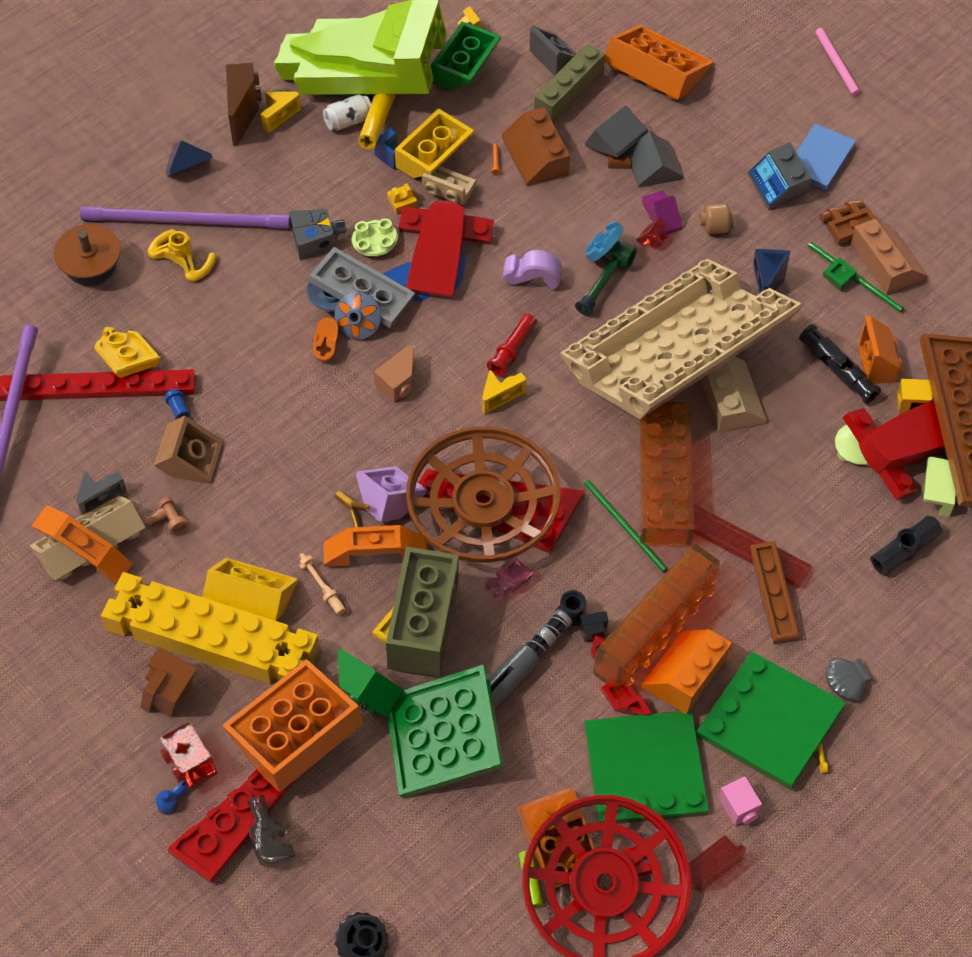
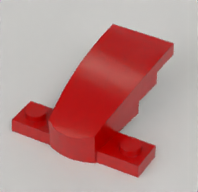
[398,201,495,299]
[843,400,945,500]

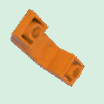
[31,505,133,584]
[324,525,427,567]

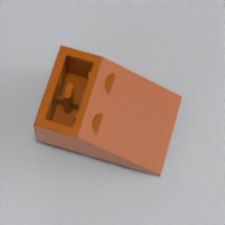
[516,788,595,888]

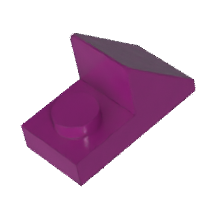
[642,190,682,236]

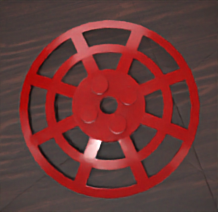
[522,795,691,957]

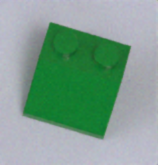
[337,648,403,717]

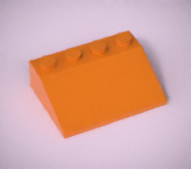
[605,25,714,100]
[222,659,363,792]

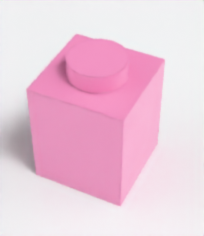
[718,776,762,826]

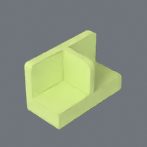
[922,457,956,517]

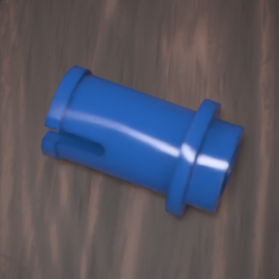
[165,389,191,420]

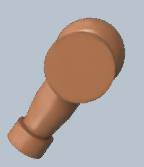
[145,497,189,535]

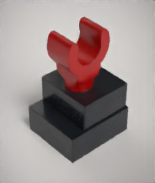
[579,611,610,659]

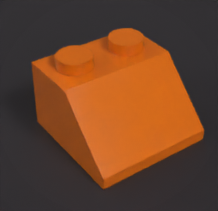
[858,316,902,384]

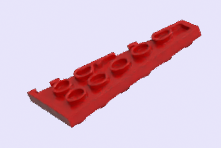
[418,469,585,554]

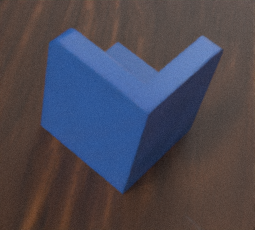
[374,128,398,170]

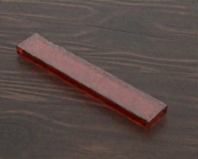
[663,495,812,589]

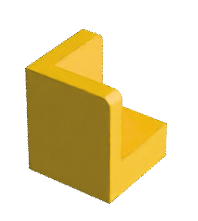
[897,379,932,413]

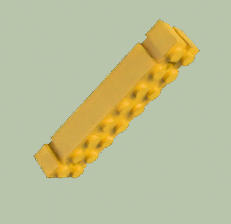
[101,572,320,684]

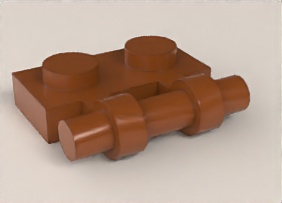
[819,199,877,245]

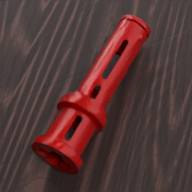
[486,313,537,377]

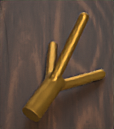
[335,490,370,527]

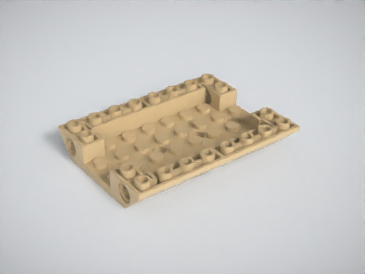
[560,259,802,419]

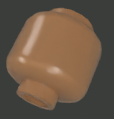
[700,203,734,234]

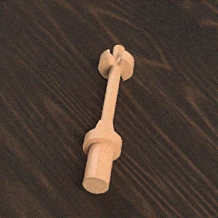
[299,553,346,616]

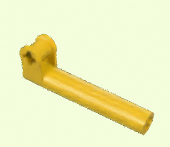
[358,94,396,150]

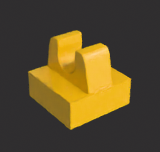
[458,6,485,30]
[387,183,417,214]

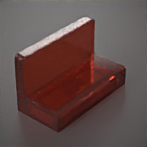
[689,835,746,893]

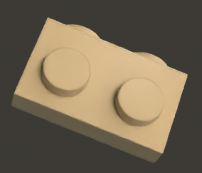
[422,166,476,205]

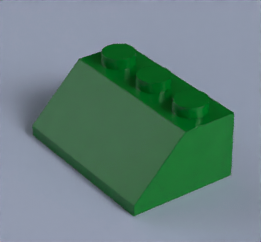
[431,21,501,91]

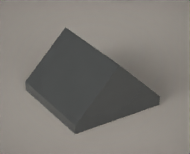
[529,25,577,76]
[585,105,648,158]
[626,131,683,188]

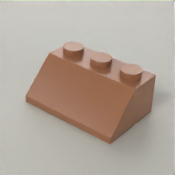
[851,219,928,295]

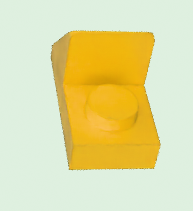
[261,92,301,133]
[482,370,527,414]

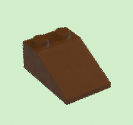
[226,62,262,146]

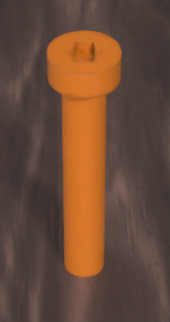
[491,143,501,176]

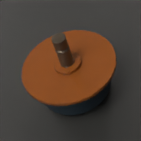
[53,224,121,285]

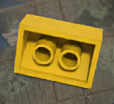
[395,108,474,178]
[202,558,298,621]

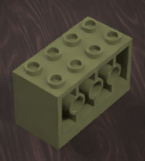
[386,546,459,677]

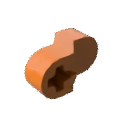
[313,317,339,363]

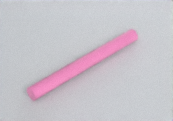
[815,28,860,96]

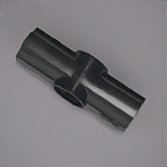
[870,515,943,575]

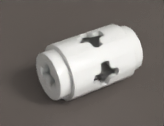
[323,94,371,131]

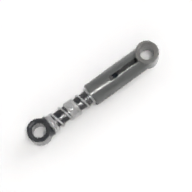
[489,590,586,710]

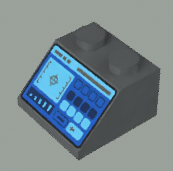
[748,142,812,210]

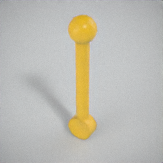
[817,743,828,773]

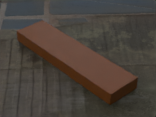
[749,541,800,644]

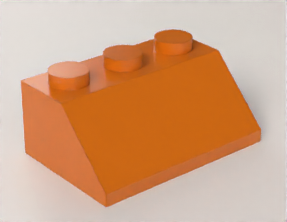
[641,629,732,715]

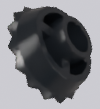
[334,912,389,957]

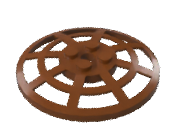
[406,426,560,563]

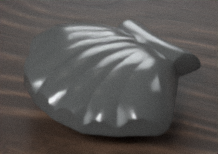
[825,658,874,702]

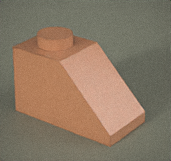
[374,344,414,403]

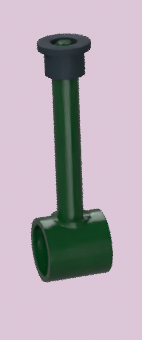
[575,239,637,316]

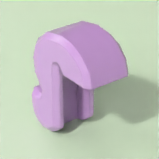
[502,250,562,290]

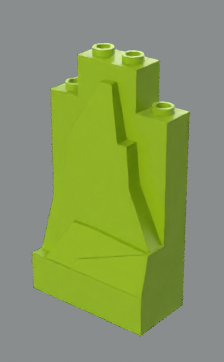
[274,0,447,95]

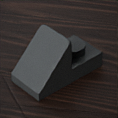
[76,471,127,515]

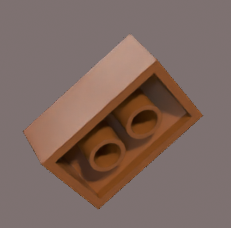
[502,107,570,186]

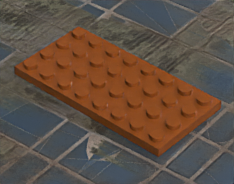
[919,333,972,507]

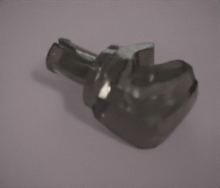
[247,795,295,868]

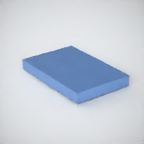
[796,123,856,191]

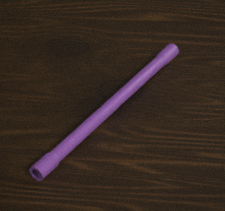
[80,206,290,229]
[0,325,38,480]

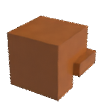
[140,647,197,717]

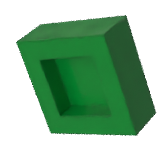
[823,257,857,290]

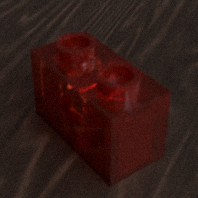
[160,722,218,790]

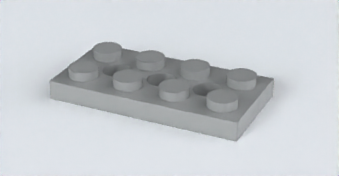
[308,247,415,328]

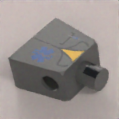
[289,209,346,260]

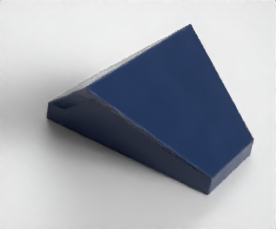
[166,140,213,176]
[753,249,791,294]

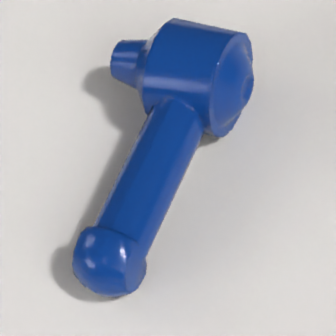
[156,768,203,815]

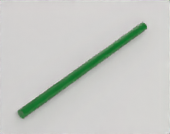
[808,242,904,313]
[584,480,668,573]

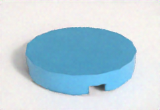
[585,221,624,262]

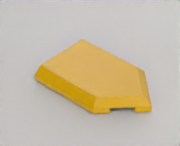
[94,327,161,378]

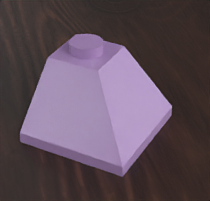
[356,466,427,523]

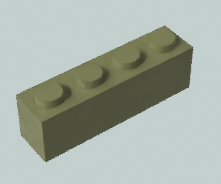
[534,43,605,123]

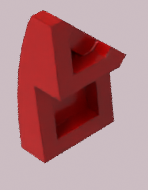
[601,675,651,716]

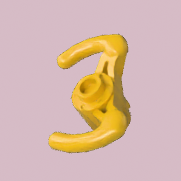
[147,229,217,282]

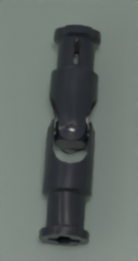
[799,324,881,404]

